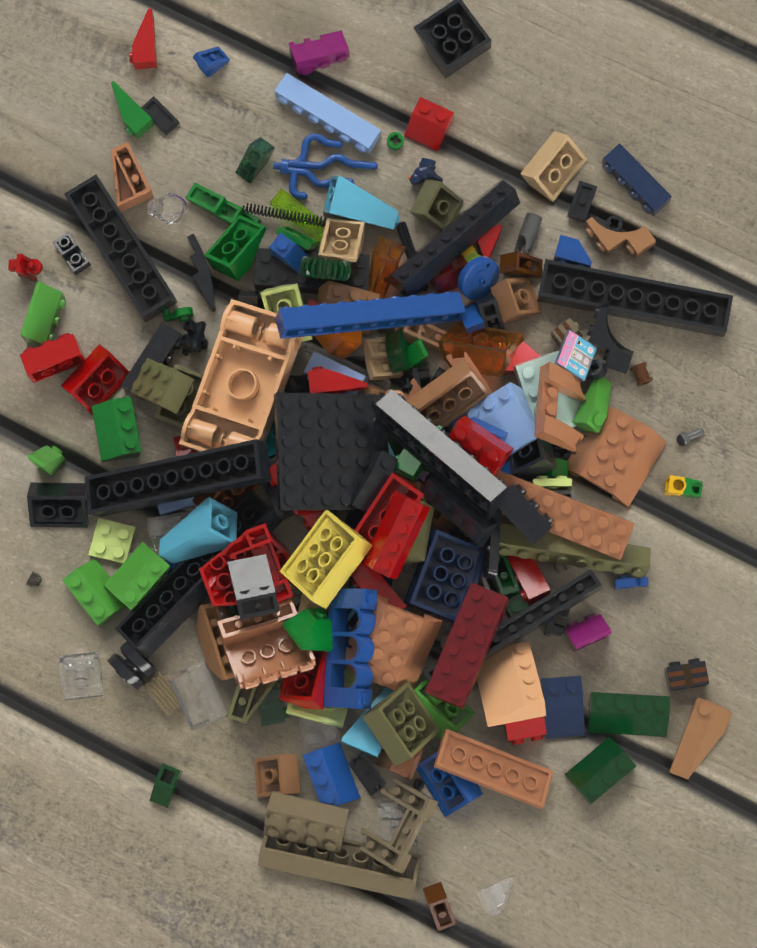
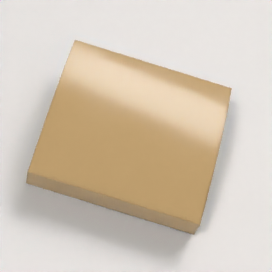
[364,338,404,380]

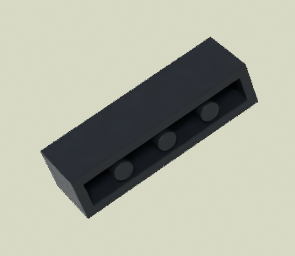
[121,322,182,400]

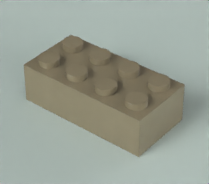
[263,791,349,853]

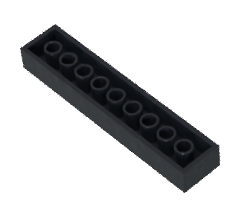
[537,259,733,337]
[85,439,271,517]
[115,490,283,660]

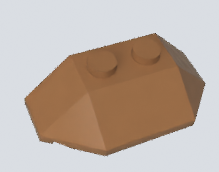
[196,603,234,681]

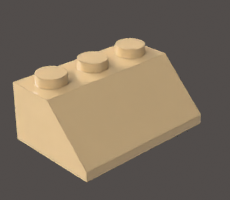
[520,131,587,202]

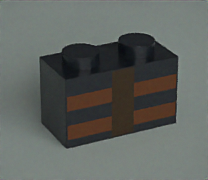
[664,658,709,692]

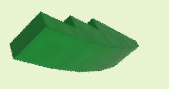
[185,183,262,225]

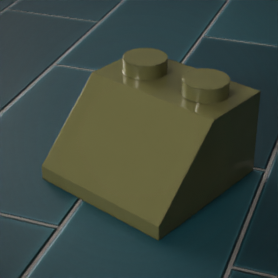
[410,180,464,230]

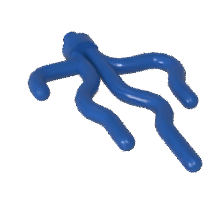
[273,133,378,200]

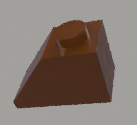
[500,251,543,278]
[423,882,456,931]

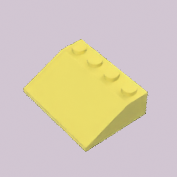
[280,510,373,609]

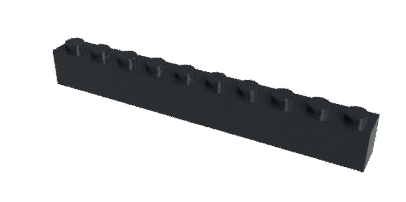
[423,569,602,681]

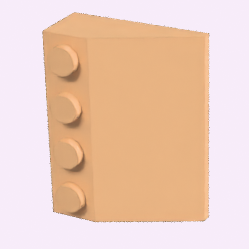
[477,641,546,727]

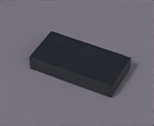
[141,96,180,136]

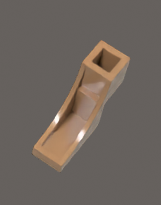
[584,217,656,258]

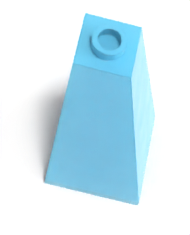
[323,175,400,230]
[159,497,237,563]
[341,687,395,758]

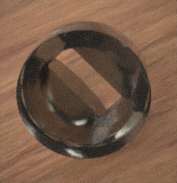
[26,571,42,588]

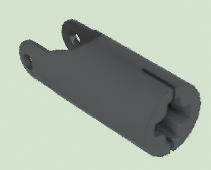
[514,213,542,255]

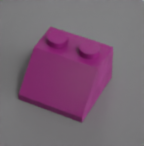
[564,613,612,652]

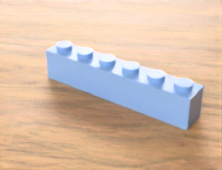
[275,73,381,154]

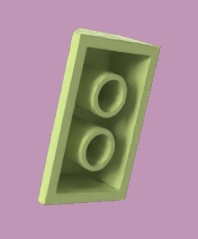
[261,283,313,342]

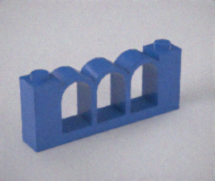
[323,588,377,709]

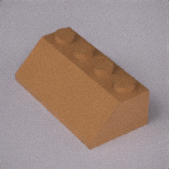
[406,358,490,428]

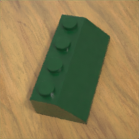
[588,692,670,737]

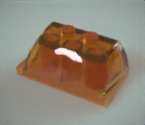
[438,323,524,377]

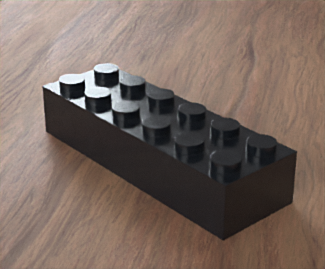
[254,248,371,294]

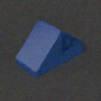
[193,46,230,77]

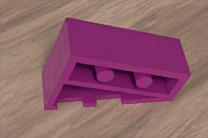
[288,30,350,76]

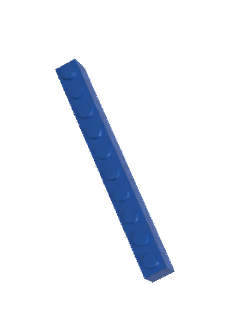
[275,291,466,339]

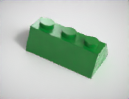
[91,396,142,462]

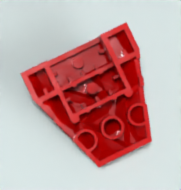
[199,523,293,606]

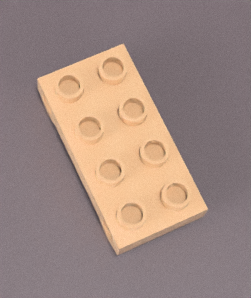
[179,299,303,452]

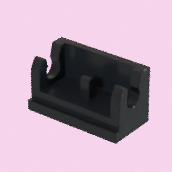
[349,752,387,796]

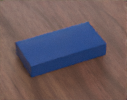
[461,303,485,333]

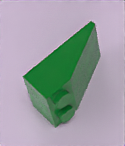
[204,215,266,282]

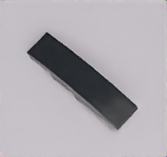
[187,233,216,312]

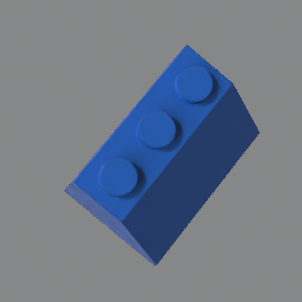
[303,743,360,807]
[416,751,483,817]

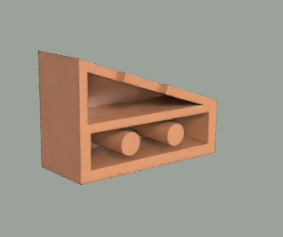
[111,142,154,212]

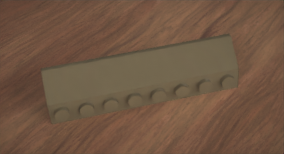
[258,835,422,900]

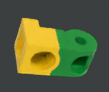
[664,475,703,498]

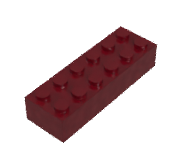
[425,582,509,710]

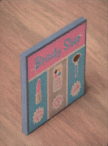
[555,329,597,381]

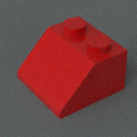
[404,97,454,152]
[504,716,547,745]

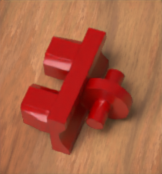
[8,254,43,281]

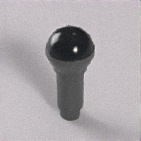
[676,428,705,446]

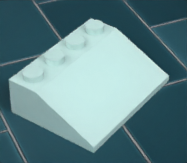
[513,351,582,428]

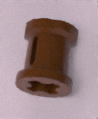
[630,362,653,387]

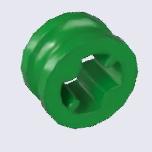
[387,132,404,150]

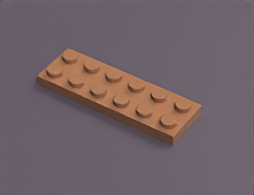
[433,729,553,809]

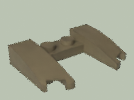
[359,778,438,873]

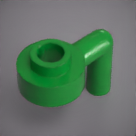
[162,307,194,322]

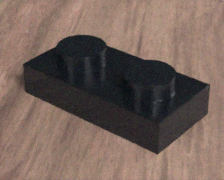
[567,181,597,223]

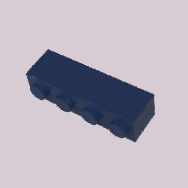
[602,143,672,216]

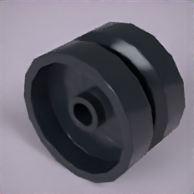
[107,641,157,690]

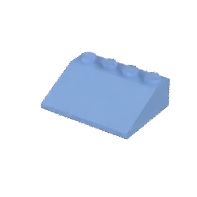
[450,382,538,456]

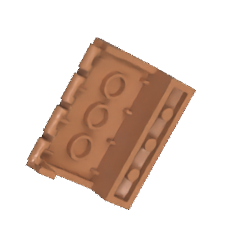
[567,406,667,507]
[345,595,443,690]
[217,599,316,690]

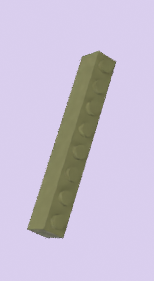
[499,523,651,577]

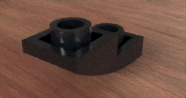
[53,232,91,276]

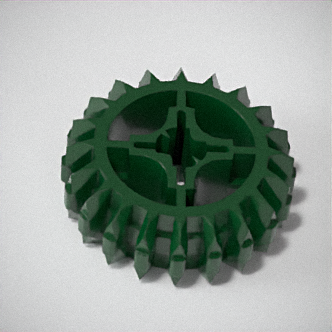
[299,256,352,281]

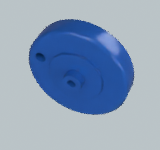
[458,256,499,300]

